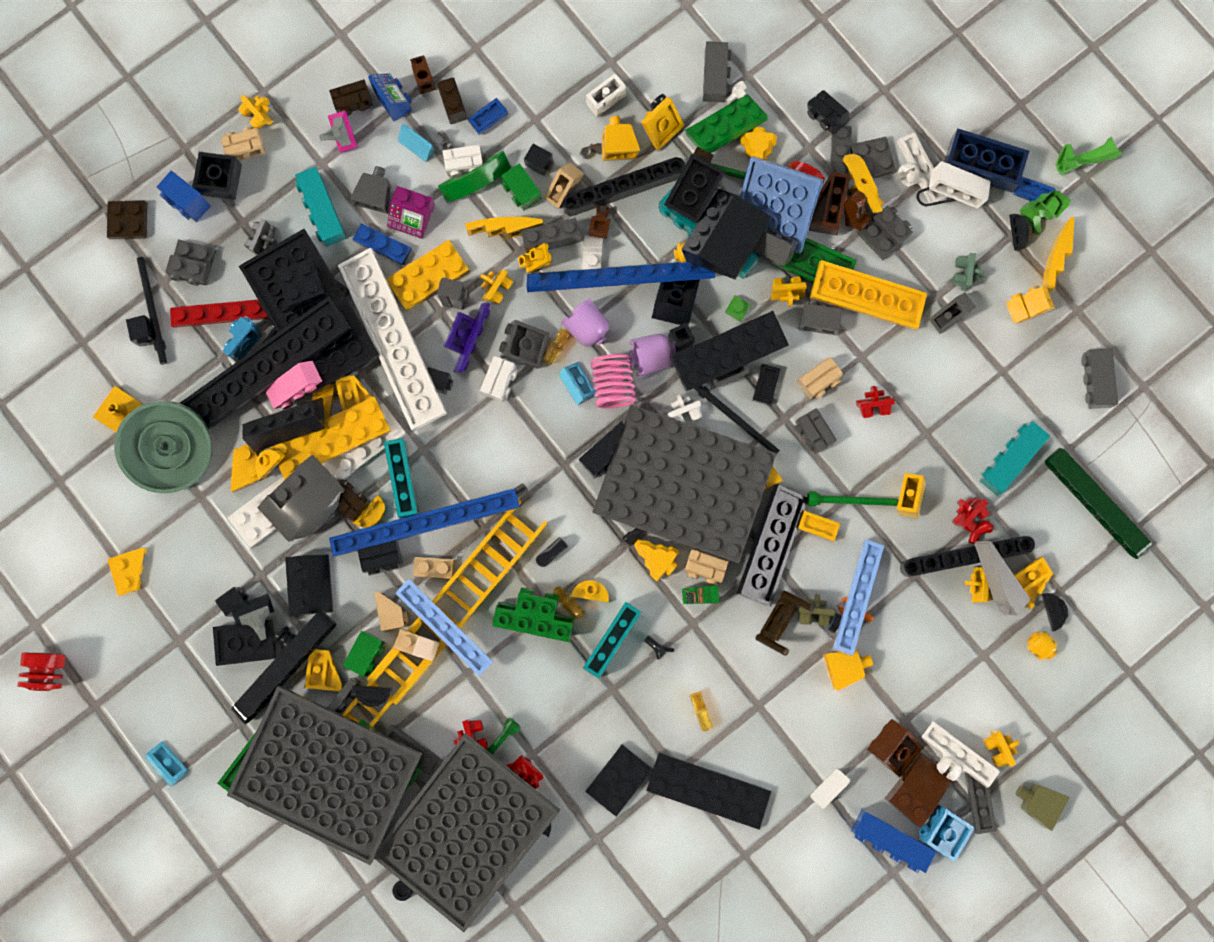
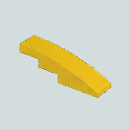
[465,217,543,239]
[1042,217,1075,293]

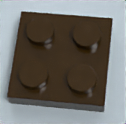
[107,200,147,240]

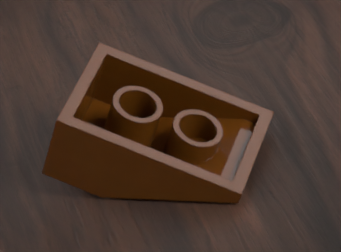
[884,753,952,828]

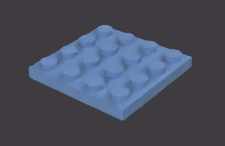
[740,156,824,254]

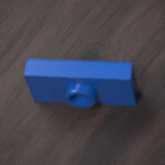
[467,98,508,135]
[1013,177,1056,201]

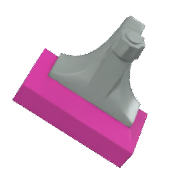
[319,110,358,152]

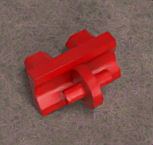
[856,386,895,418]
[952,497,990,532]
[454,720,488,749]
[506,755,544,789]

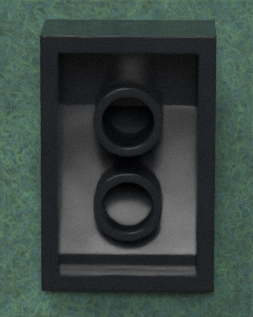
[652,279,700,326]

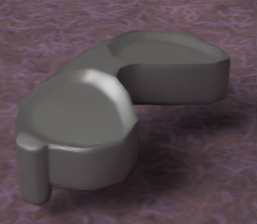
[437,130,453,149]
[579,143,602,159]

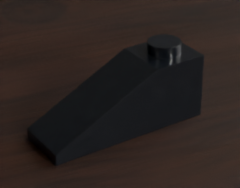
[579,421,624,478]

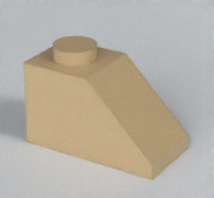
[544,162,584,209]
[374,592,409,631]
[393,629,440,661]

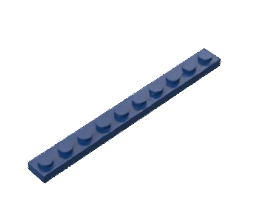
[526,262,715,293]
[329,488,520,557]

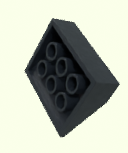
[682,189,772,280]

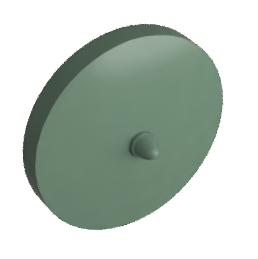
[114,400,212,493]

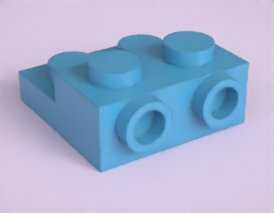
[222,316,262,362]
[918,804,975,862]

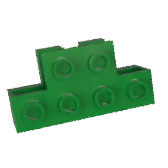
[492,587,575,642]

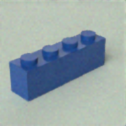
[851,809,937,873]

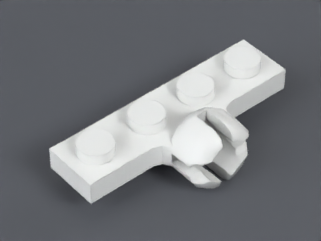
[897,133,948,203]
[921,722,1000,788]

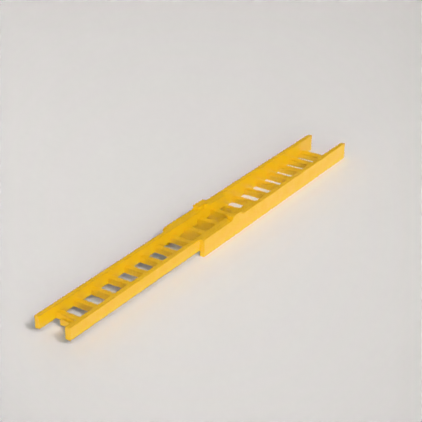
[287,499,548,826]

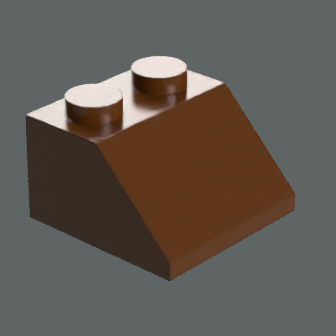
[867,719,924,778]

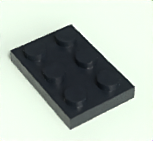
[213,620,276,666]
[585,744,653,817]

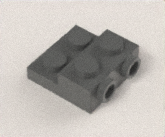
[857,205,913,261]
[165,239,216,286]
[499,320,550,369]

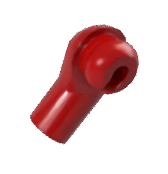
[968,521,994,544]

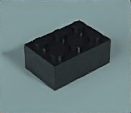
[664,154,726,225]

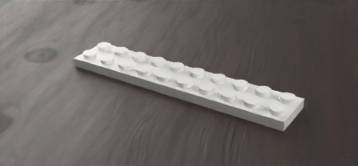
[338,248,447,431]
[227,403,406,549]

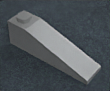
[975,541,1030,615]

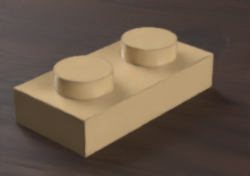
[413,557,454,579]

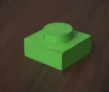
[725,295,751,322]

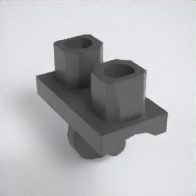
[244,219,277,255]

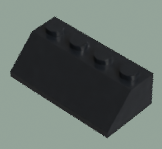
[242,397,325,452]

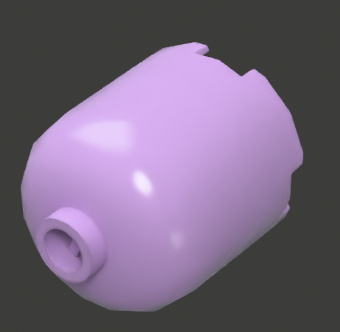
[561,298,609,347]
[629,334,676,377]

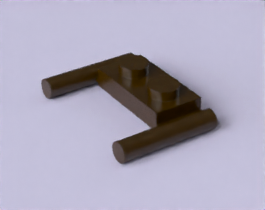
[755,590,815,656]

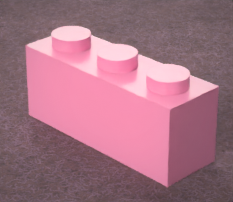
[265,361,322,410]

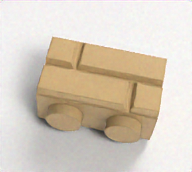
[220,127,266,161]
[797,357,843,399]
[684,548,729,585]

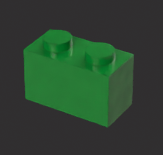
[501,163,542,211]
[343,631,385,677]

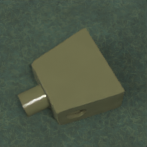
[1016,783,1070,831]

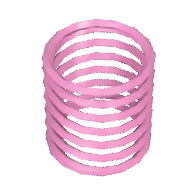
[590,354,637,409]

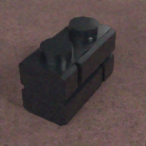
[807,90,849,134]
[357,540,403,576]

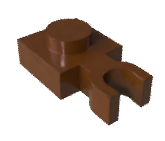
[589,205,610,239]

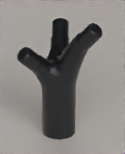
[644,635,674,660]

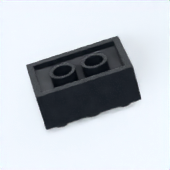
[285,555,333,617]

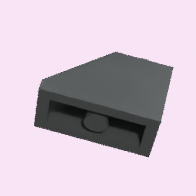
[929,293,976,334]

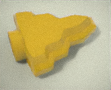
[740,127,777,160]
[634,539,680,582]

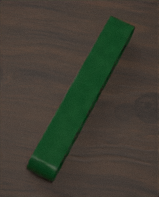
[1044,448,1152,559]

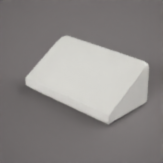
[810,769,851,809]

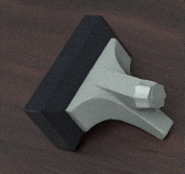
[230,594,275,641]

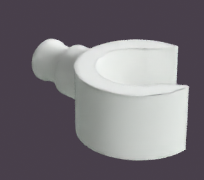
[725,81,747,104]

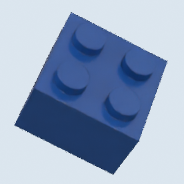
[156,170,211,222]

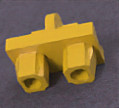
[238,95,274,130]
[518,243,552,273]
[480,269,514,304]
[770,276,807,307]
[964,567,993,603]
[983,730,1020,767]

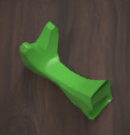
[1056,136,1123,175]
[1019,190,1071,234]

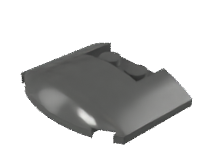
[257,455,344,542]

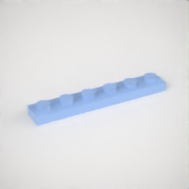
[833,539,884,656]
[395,579,493,676]

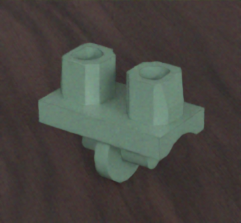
[952,253,985,291]

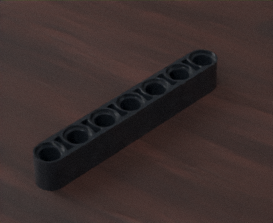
[563,157,685,216]
[900,536,1035,577]
[231,610,337,724]

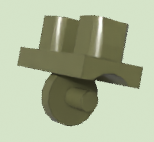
[797,594,835,627]

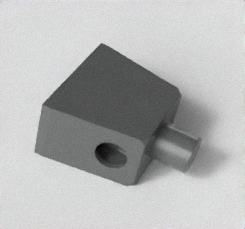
[350,166,391,214]

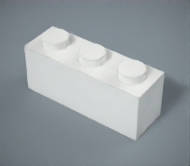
[929,161,990,209]

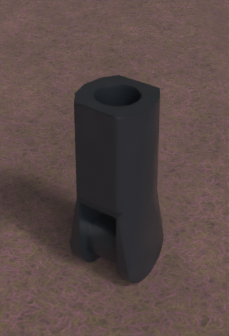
[536,537,568,567]

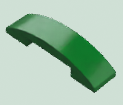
[438,151,511,202]

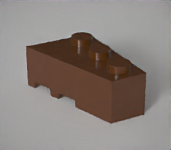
[809,172,851,236]

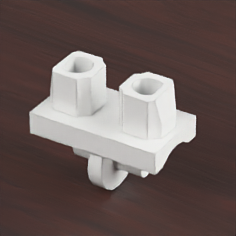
[666,394,702,422]

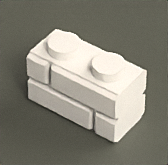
[586,74,626,117]
[443,145,483,178]
[480,356,518,402]

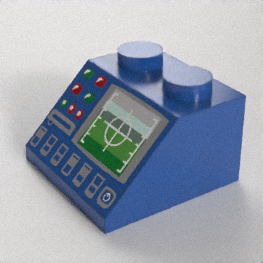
[368,73,412,122]

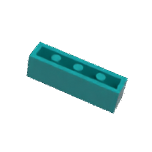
[295,166,347,247]
[980,421,1050,496]
[384,438,419,519]
[583,602,642,679]

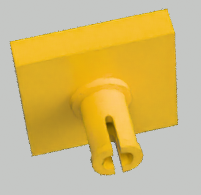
[641,97,685,150]
[93,386,143,432]

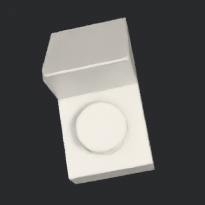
[582,235,603,270]

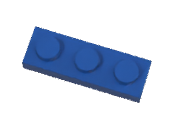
[353,223,412,265]

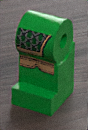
[682,585,719,604]

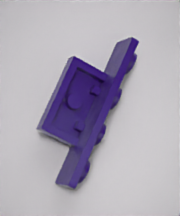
[444,302,491,373]

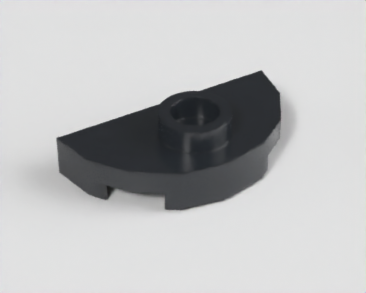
[1009,214,1032,251]
[1042,593,1068,632]
[352,685,393,707]

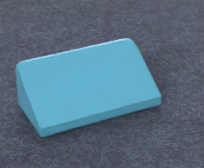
[398,124,435,162]
[559,362,596,405]
[145,741,188,786]

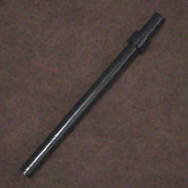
[137,257,167,365]
[694,385,780,453]

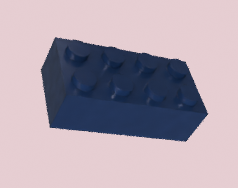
[944,128,1029,193]

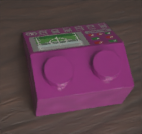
[387,186,435,239]

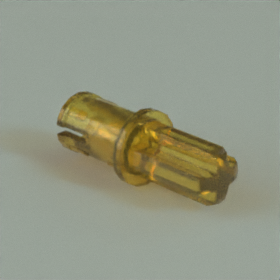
[543,328,570,365]
[553,586,586,621]
[689,691,713,731]

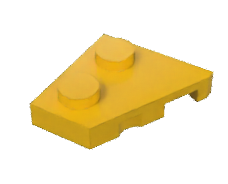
[336,375,372,411]
[230,444,267,492]
[107,547,147,596]
[1014,557,1053,609]
[304,649,343,692]

